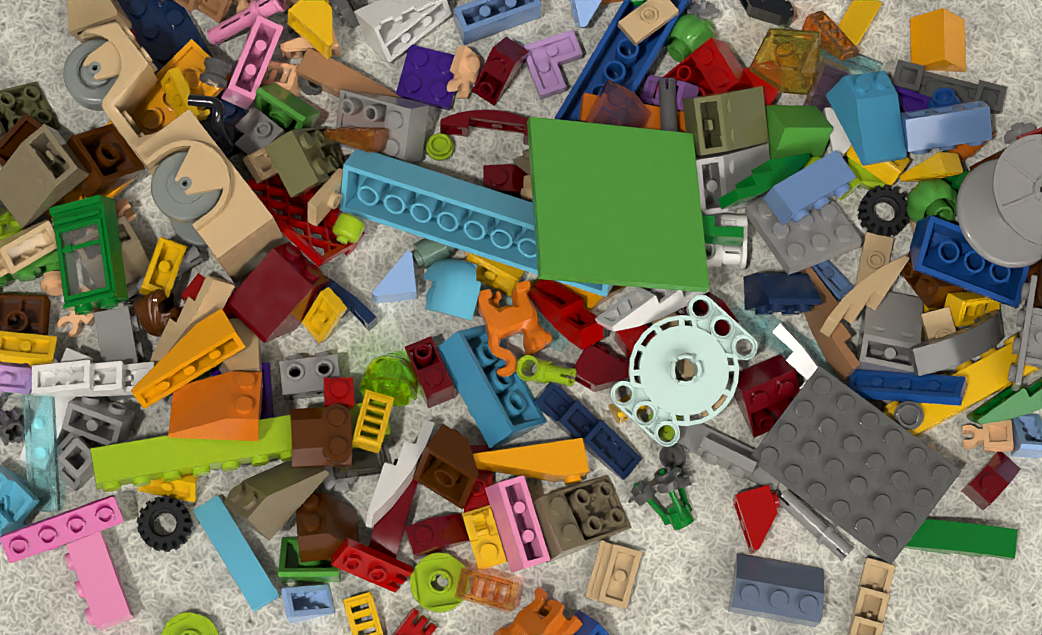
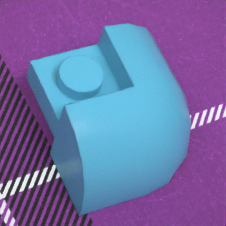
[423,258,481,321]
[0,465,40,545]

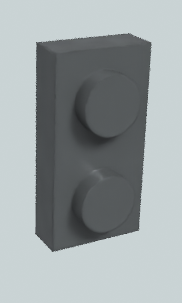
[328,0,360,29]

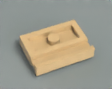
[585,540,642,610]

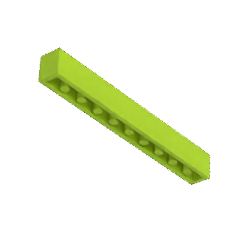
[90,401,391,492]

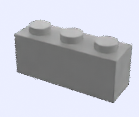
[94,306,145,402]

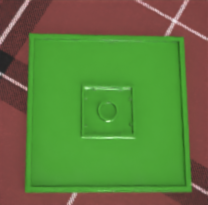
[527,117,710,293]

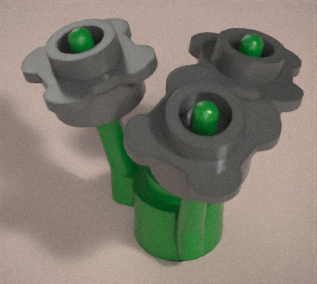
[628,467,695,531]

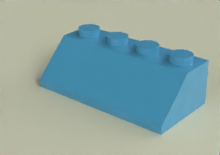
[437,325,547,448]

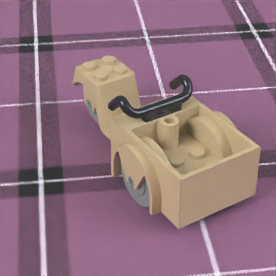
[63,21,286,283]

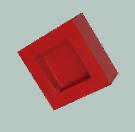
[323,377,354,409]

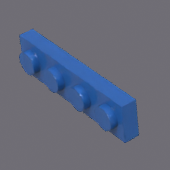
[847,370,967,406]

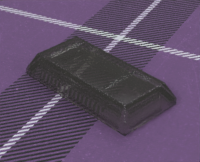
[332,444,389,480]

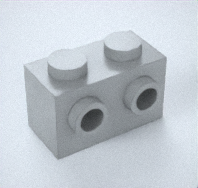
[279,352,340,401]
[61,396,135,445]

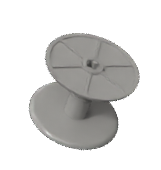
[956,134,1042,268]

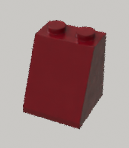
[225,242,330,343]

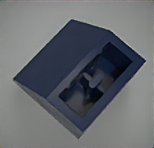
[743,273,822,316]

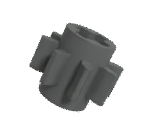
[0,407,29,446]

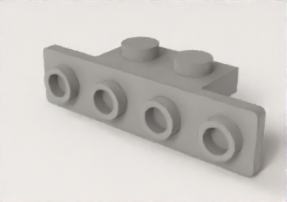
[1008,275,1042,391]
[671,416,779,492]

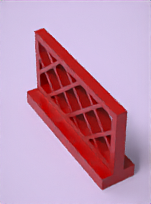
[246,174,365,267]

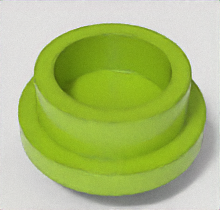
[426,133,454,161]

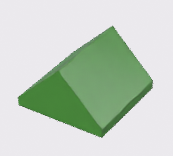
[255,82,321,134]
[765,105,833,160]
[278,537,341,583]

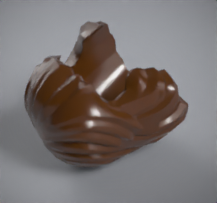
[133,288,184,337]

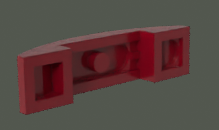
[440,110,528,145]
[369,459,418,559]

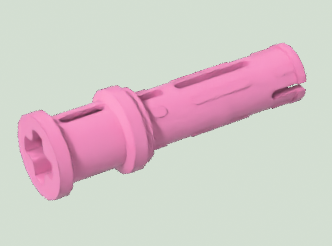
[207,0,288,46]

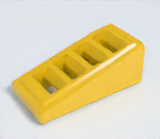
[899,152,963,183]
[944,292,1001,327]
[352,389,394,453]
[343,592,383,635]

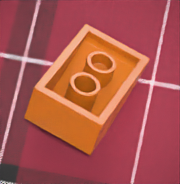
[168,371,262,441]

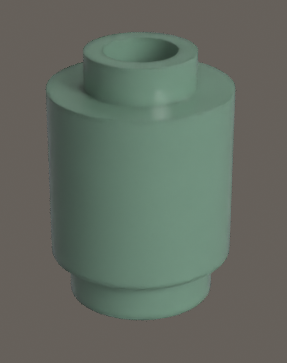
[411,238,455,269]

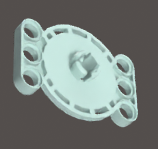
[609,295,757,447]

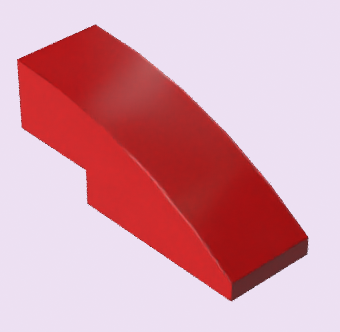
[527,279,604,350]

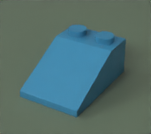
[826,71,907,166]

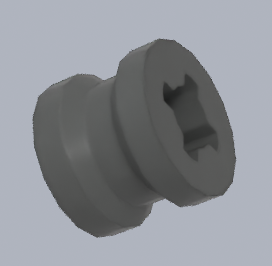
[199,57,233,88]

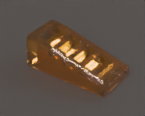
[800,11,860,61]
[324,127,389,153]
[454,568,519,613]

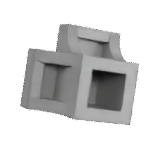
[235,107,285,156]
[54,432,96,491]

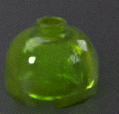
[360,353,418,407]

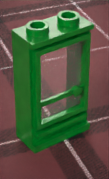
[49,194,129,315]

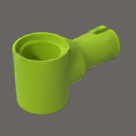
[516,355,576,387]

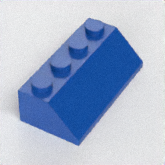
[910,215,1030,309]

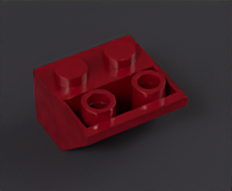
[729,354,800,438]

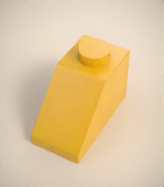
[287,0,333,60]

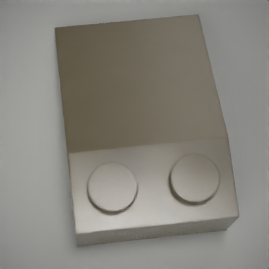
[223,461,329,541]

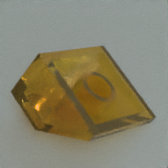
[749,28,822,95]

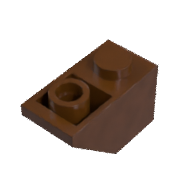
[900,251,964,308]

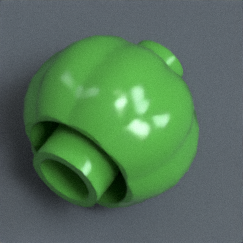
[666,14,715,63]
[906,178,958,224]

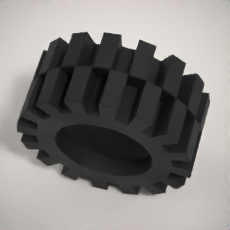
[857,184,910,237]
[137,496,193,552]

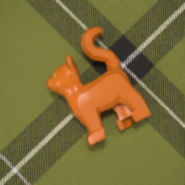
[477,280,552,377]
[494,586,583,635]

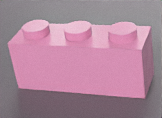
[221,15,283,110]
[485,475,550,573]
[65,531,134,631]

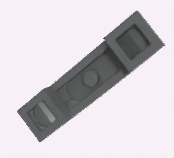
[892,59,1007,114]
[909,310,1004,376]

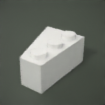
[354,0,452,63]

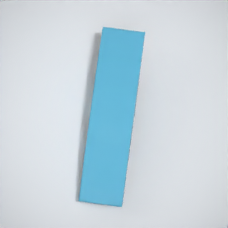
[193,495,280,612]

